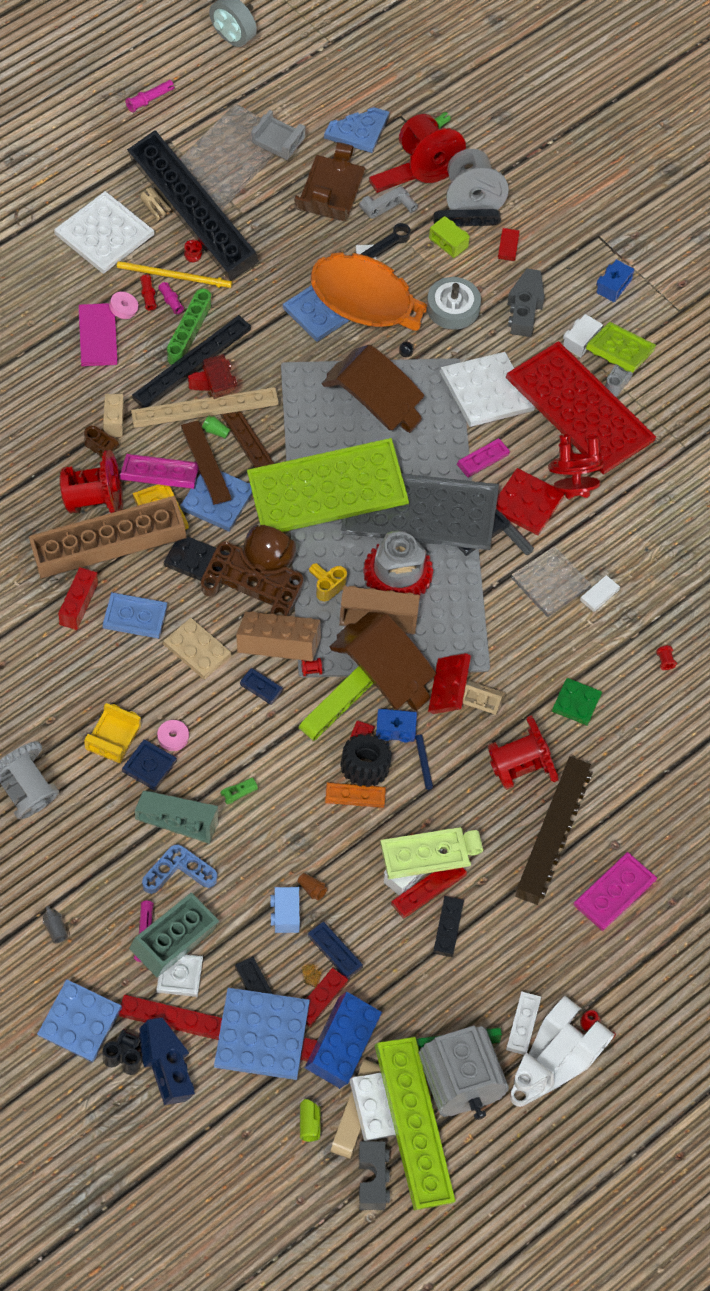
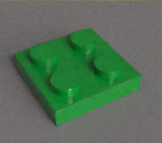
[552,678,602,726]

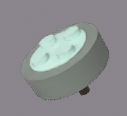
[209,0,257,47]

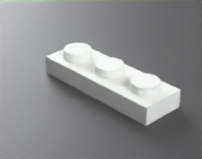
[506,991,541,1055]

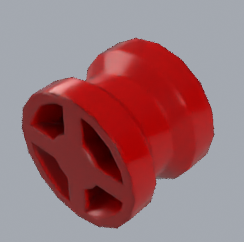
[184,240,202,262]

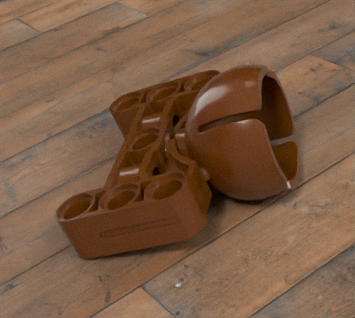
[201,525,303,616]

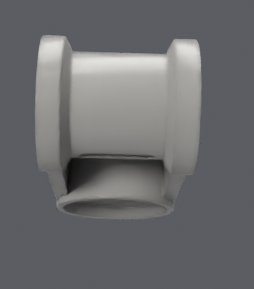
[605,364,633,397]

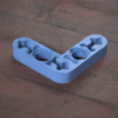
[142,845,217,894]

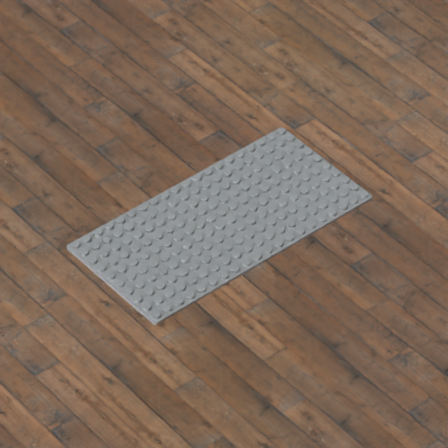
[281,358,490,678]

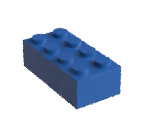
[304,992,382,1089]

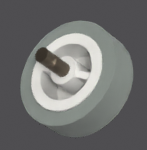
[427,277,481,329]

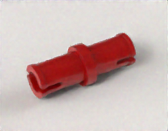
[140,275,157,311]

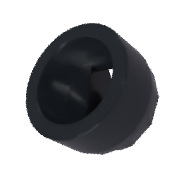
[399,341,414,357]

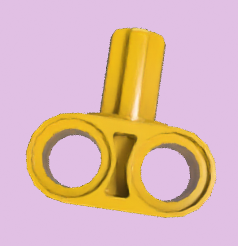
[309,563,347,602]

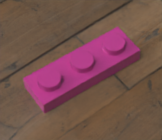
[456,438,510,478]

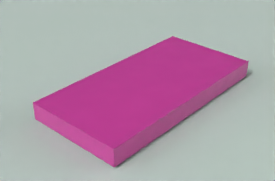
[79,303,118,366]
[120,454,198,489]
[573,852,657,931]

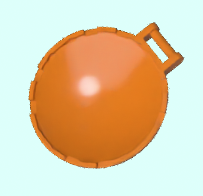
[311,252,427,331]

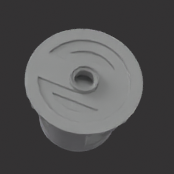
[446,149,508,219]
[0,741,59,819]

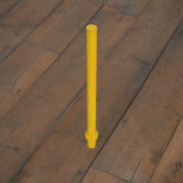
[117,261,232,288]

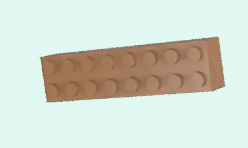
[29,496,187,578]

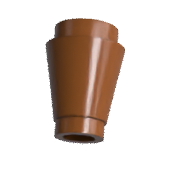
[297,873,327,900]

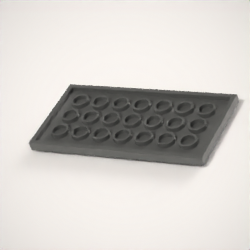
[341,473,499,550]

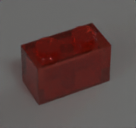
[202,354,237,399]

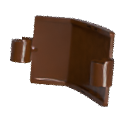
[294,142,365,222]
[321,345,424,433]
[329,612,436,712]

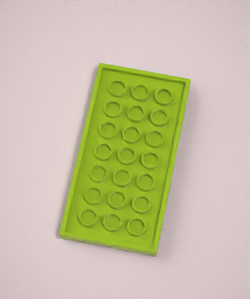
[247,438,409,532]

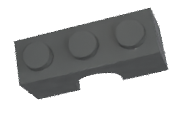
[359,1142,390,1210]

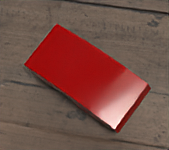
[188,371,227,391]

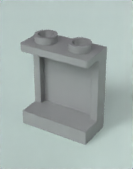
[251,110,306,160]

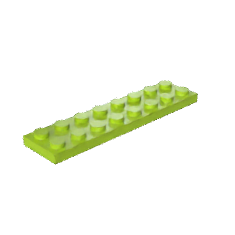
[374,1037,456,1211]

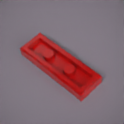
[369,162,416,193]

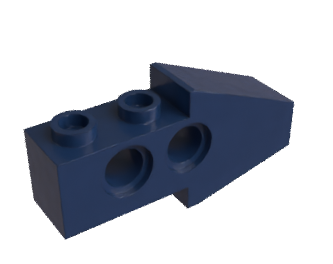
[139,1018,195,1106]

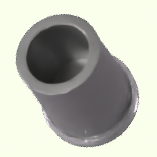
[42,906,68,944]

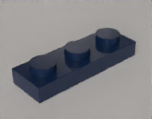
[308,921,363,979]

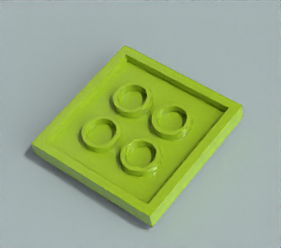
[586,322,656,373]

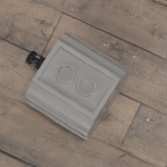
[418,1026,509,1120]

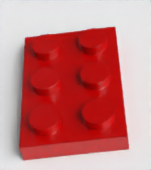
[428,653,471,714]

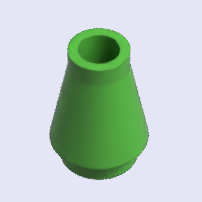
[202,415,231,439]

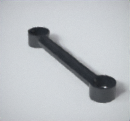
[361,223,411,258]

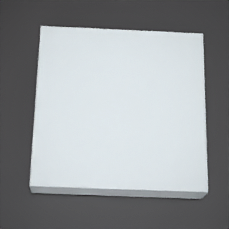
[157,955,203,997]

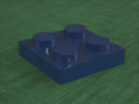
[122,739,177,791]

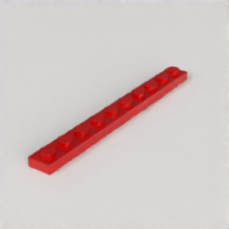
[118,995,317,1061]

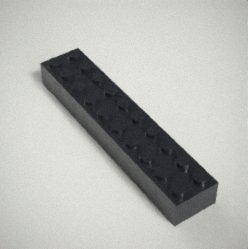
[127,130,259,281]

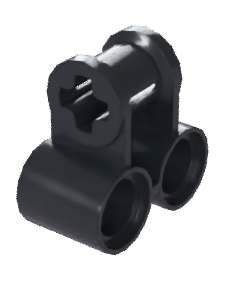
[103,1028,141,1075]

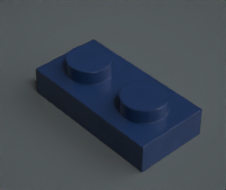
[240,668,283,705]

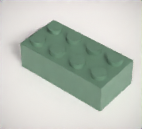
[129,892,219,978]

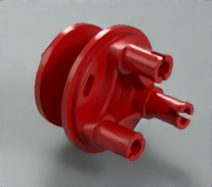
[548,434,604,500]

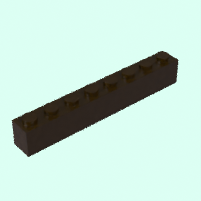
[515,756,593,905]

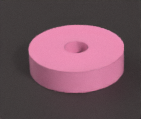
[109,292,138,319]
[157,720,189,751]

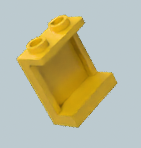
[84,703,141,764]

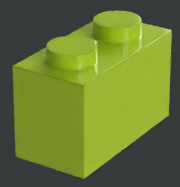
[429,216,470,258]

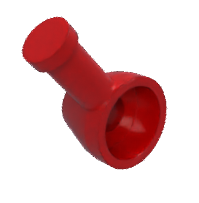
[580,1010,616,1042]

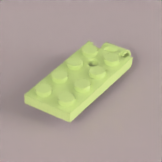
[380,827,483,880]

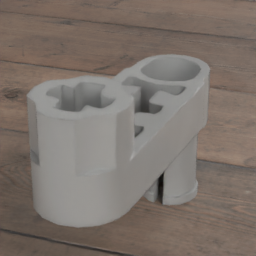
[359,186,418,219]

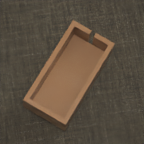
[339,586,420,634]
[236,611,321,661]

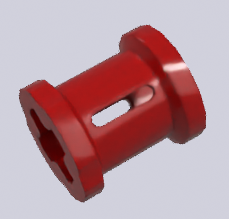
[656,645,677,670]
[301,658,322,677]

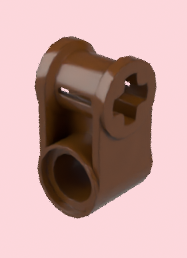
[84,425,119,458]

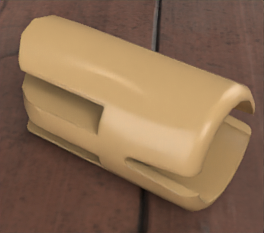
[140,188,171,220]

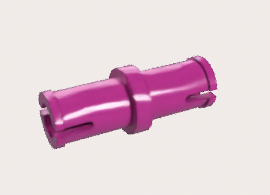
[158,282,184,314]

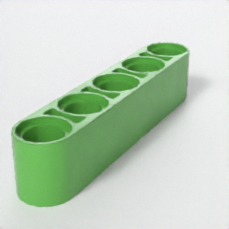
[167,289,211,365]

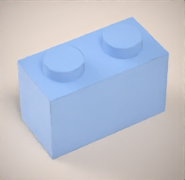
[270,887,300,933]

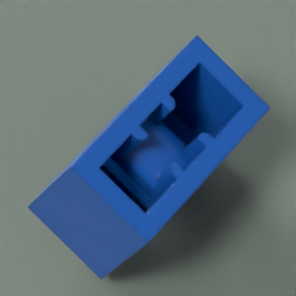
[596,259,634,303]
[376,709,417,743]

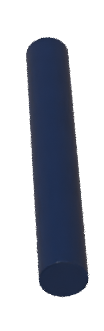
[415,734,433,790]

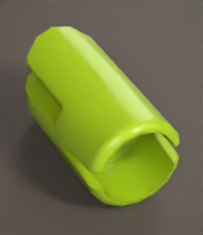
[300,1099,321,1142]

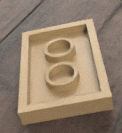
[163,617,231,680]

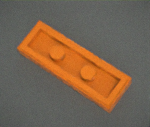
[325,782,386,808]

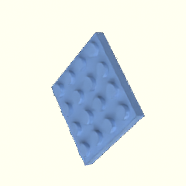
[214,988,310,1080]

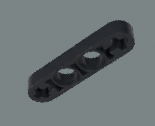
[433,209,501,227]

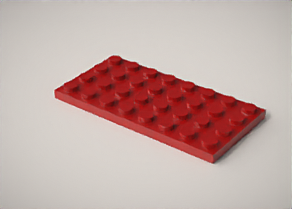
[505,341,656,475]

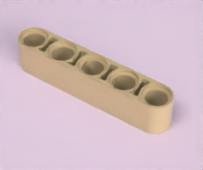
[331,1059,381,1159]

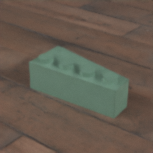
[135,790,218,844]

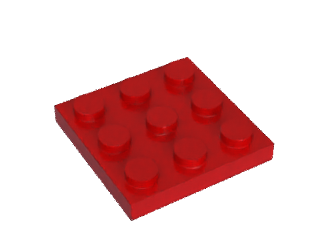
[496,468,565,536]

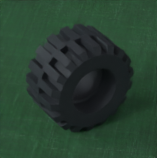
[340,734,392,787]

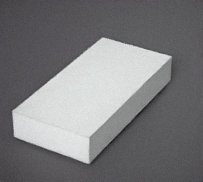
[580,575,620,612]

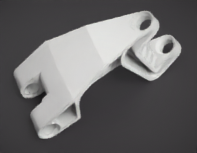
[510,996,614,1107]

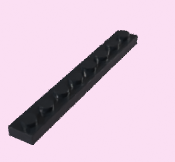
[132,315,251,408]

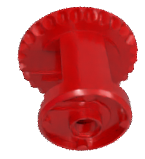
[399,114,466,183]
[60,450,123,514]
[487,715,559,790]

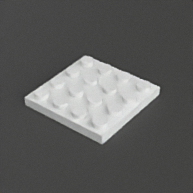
[54,191,154,274]
[440,352,535,427]

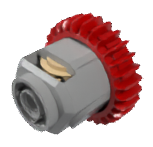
[363,530,433,595]

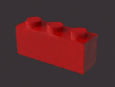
[58,567,98,630]

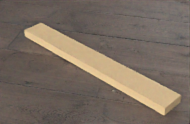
[131,387,278,428]

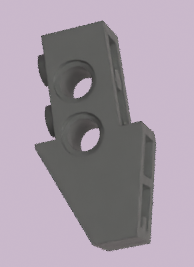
[507,269,544,337]

